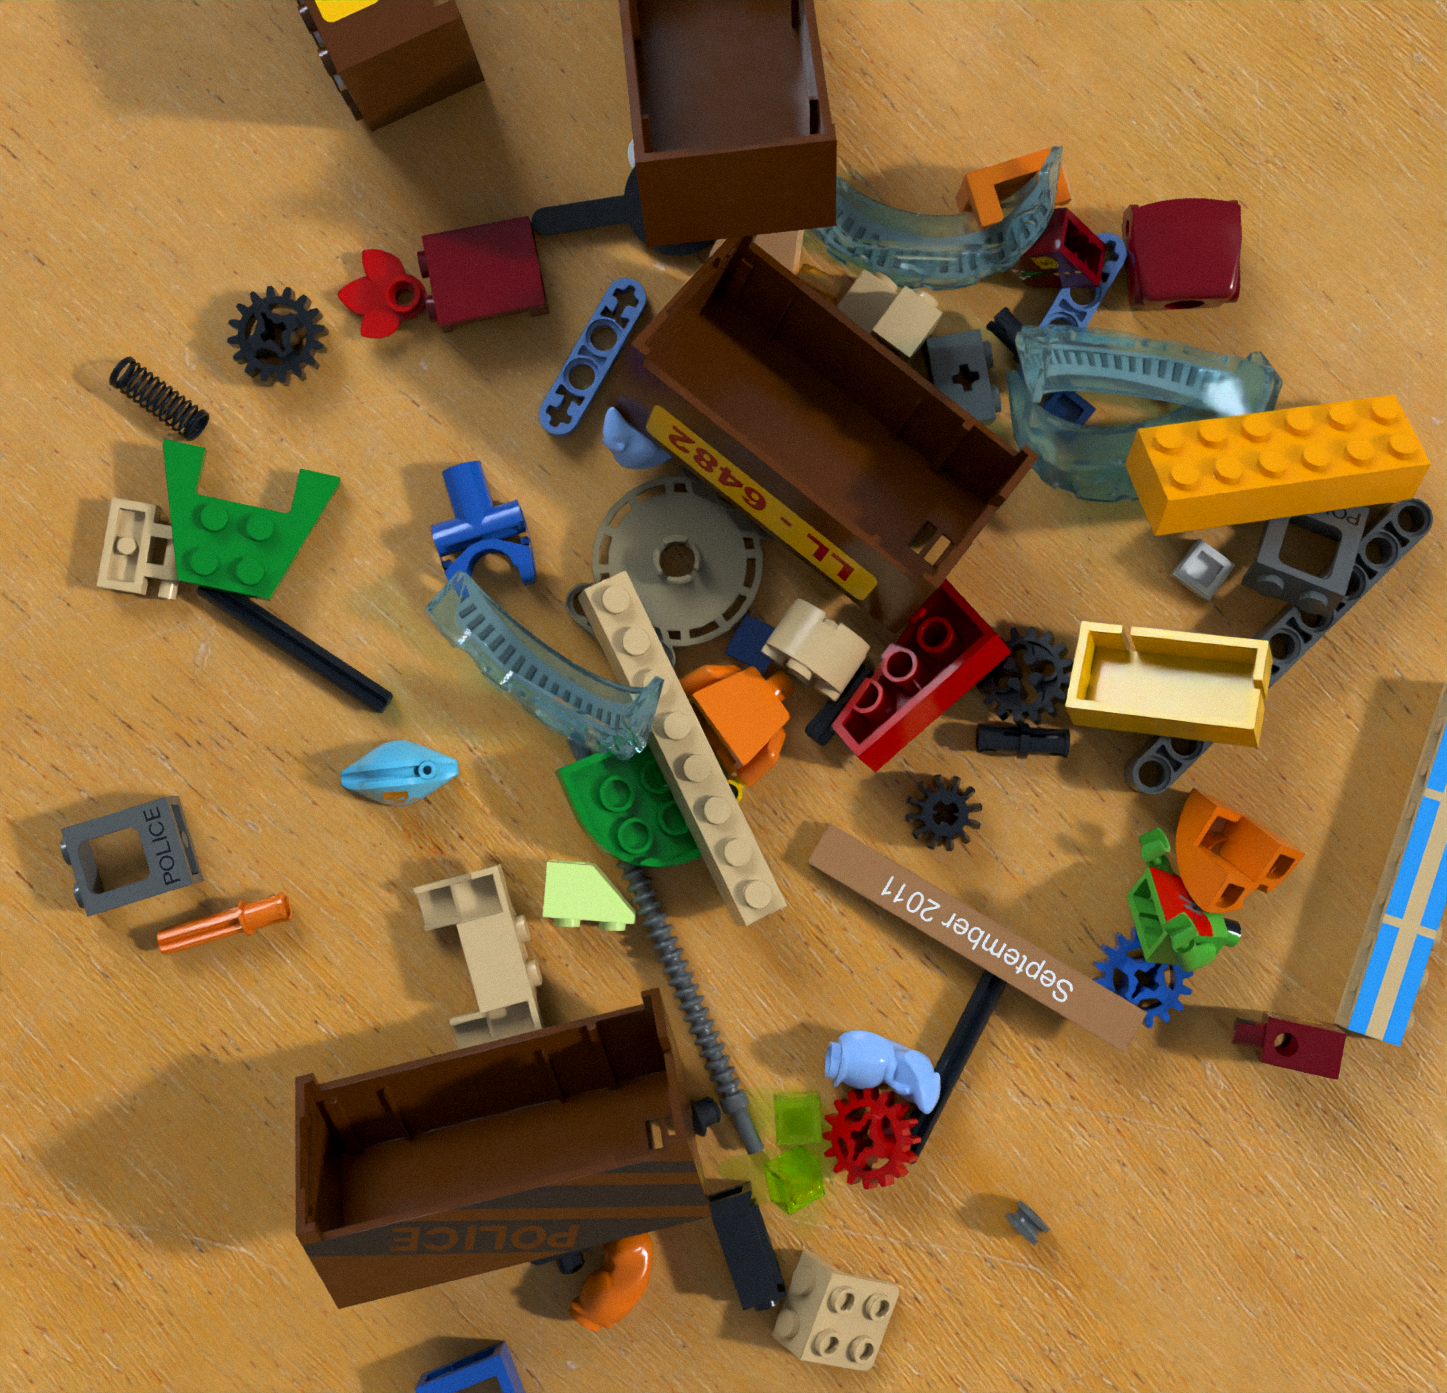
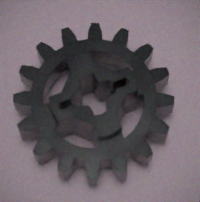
[227,286,329,387]

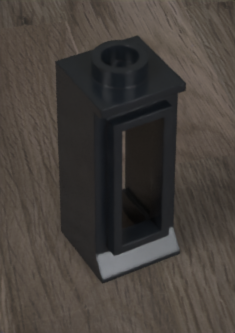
[708,1181,787,1311]

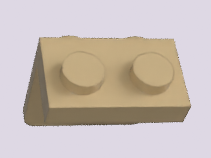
[772,1251,899,1371]

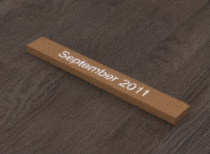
[807,824,1147,1052]

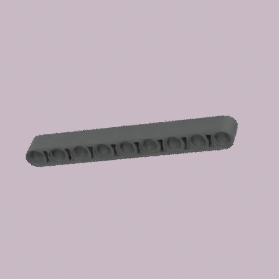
[1123,498,1433,795]

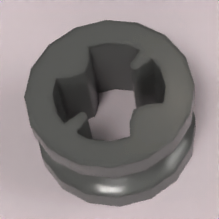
[1005,1199,1050,1246]

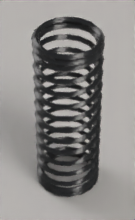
[109,356,209,442]

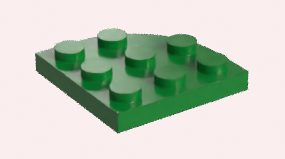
[555,741,702,868]

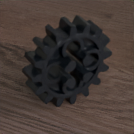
[976,626,1074,726]

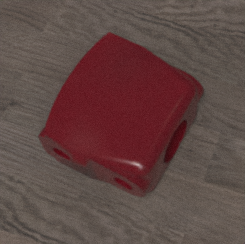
[1121,198,1242,311]

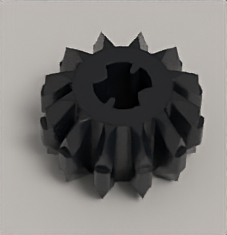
[904,774,982,851]

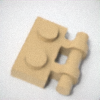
[96,498,180,600]

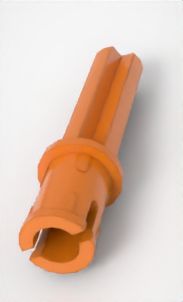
[156,892,292,955]

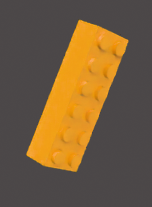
[1125,394,1431,536]

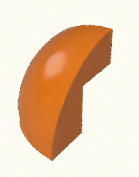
[1176,788,1305,913]

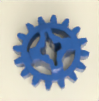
[1092,927,1193,1028]

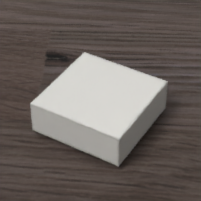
[1170,538,1235,602]

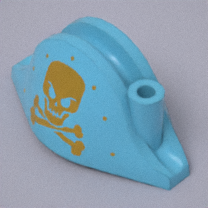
[340,740,459,807]

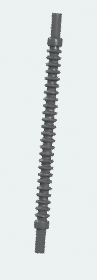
[567,734,764,1155]

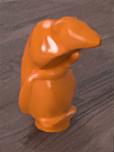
[568,1233,653,1332]

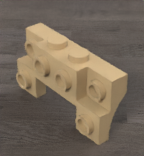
[413,864,545,1049]

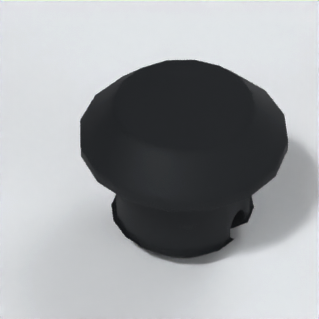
[690,1096,721,1137]

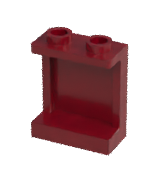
[417,216,549,333]

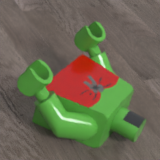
[1126,828,1241,972]

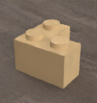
[836,269,942,365]

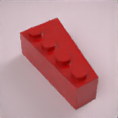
[831,578,1011,772]

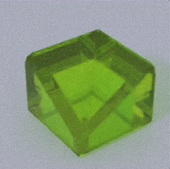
[773,1091,822,1145]
[764,1145,825,1216]

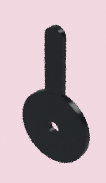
[532,166,715,256]

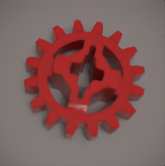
[821,1087,921,1189]

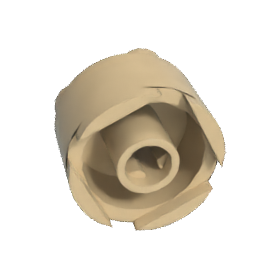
[760,598,870,702]

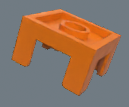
[955,146,1071,236]

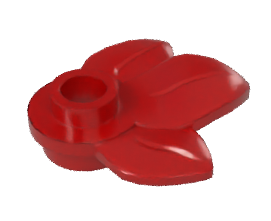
[337,249,427,339]

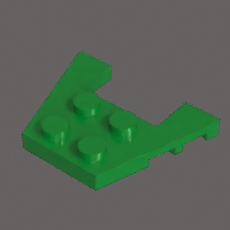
[162,439,341,601]

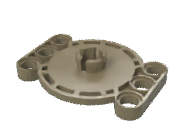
[565,463,776,669]

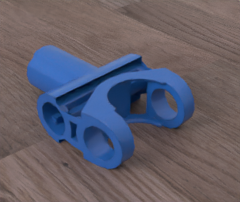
[431,461,537,597]

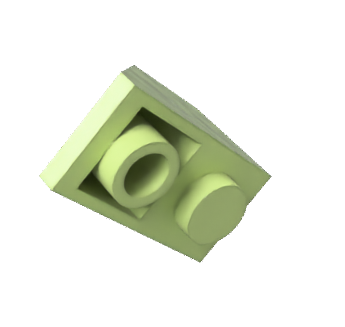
[543,859,637,931]

